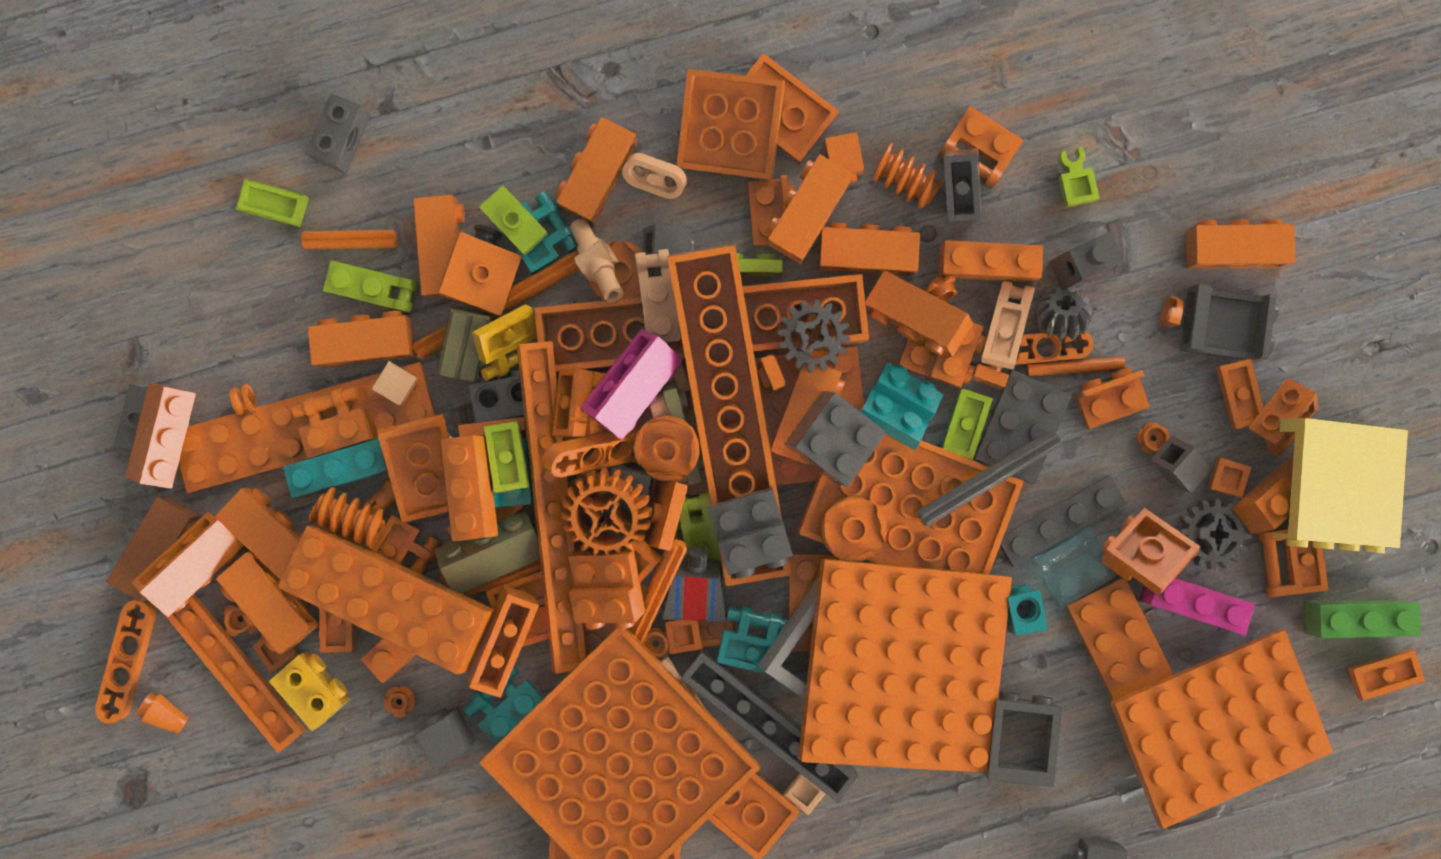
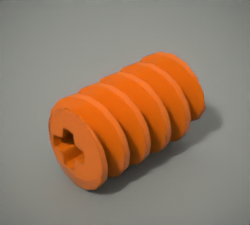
[873,143,945,210]
[309,487,385,549]

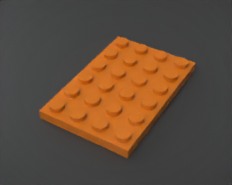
[797,434,1024,574]
[1110,629,1333,829]

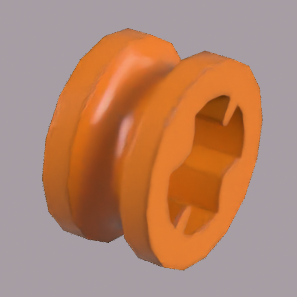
[229,383,257,415]

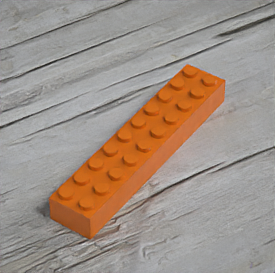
[667,244,791,586]
[534,274,869,375]

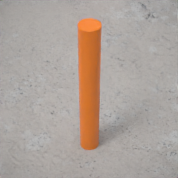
[1026,356,1125,377]

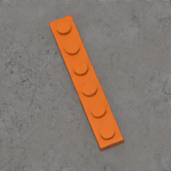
[163,593,307,753]

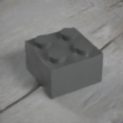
[784,391,886,487]

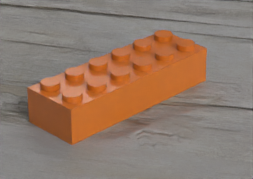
[278,526,496,674]

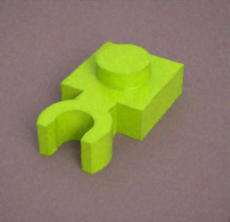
[1058,147,1100,208]

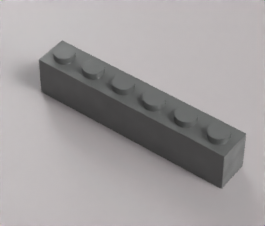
[681,649,859,803]

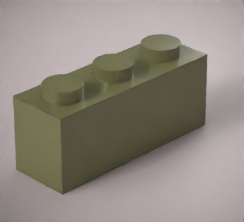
[434,510,540,594]

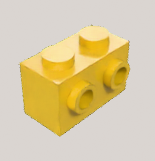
[269,651,351,731]

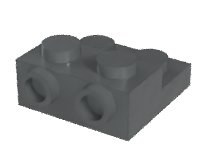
[708,487,793,578]

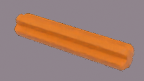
[301,230,398,249]

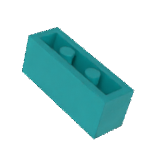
[283,439,388,498]

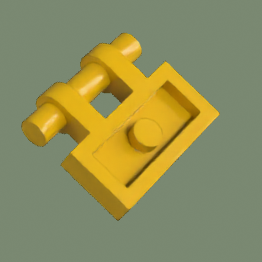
[472,304,537,381]

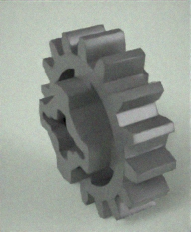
[777,299,850,373]
[1176,499,1252,570]

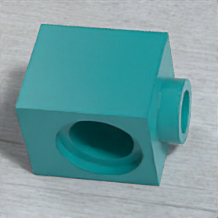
[1007,584,1048,636]

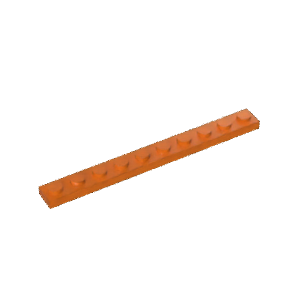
[517,341,586,674]

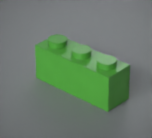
[1303,599,1421,638]

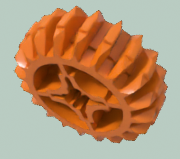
[561,468,652,557]

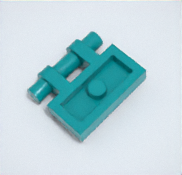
[515,191,578,274]
[716,606,788,674]
[463,666,545,745]

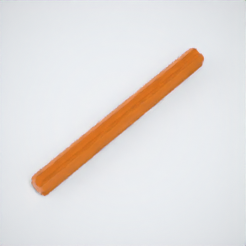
[412,251,580,359]

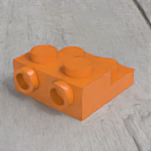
[898,323,986,389]
[1101,508,1200,595]
[569,550,645,629]

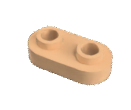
[622,153,687,199]

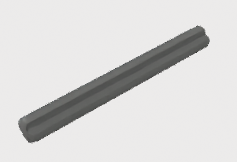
[917,431,1062,526]

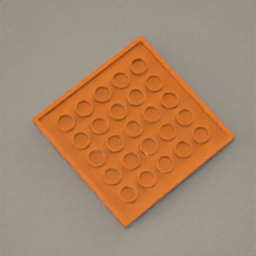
[798,558,1012,773]
[479,628,761,859]

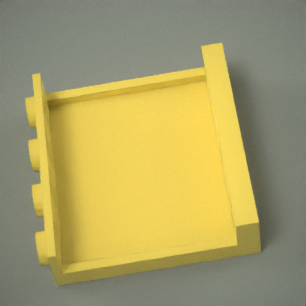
[1272,418,1408,553]

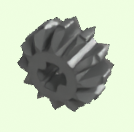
[1035,286,1093,341]

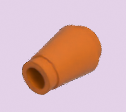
[135,692,189,735]

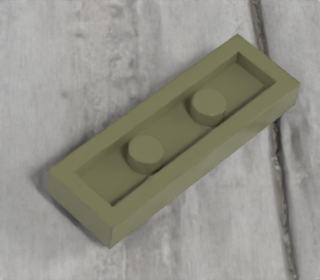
[663,381,705,485]

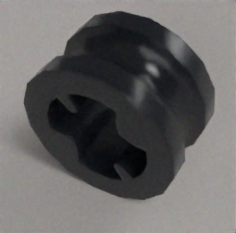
[473,224,502,247]

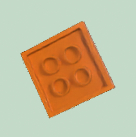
[676,69,785,180]

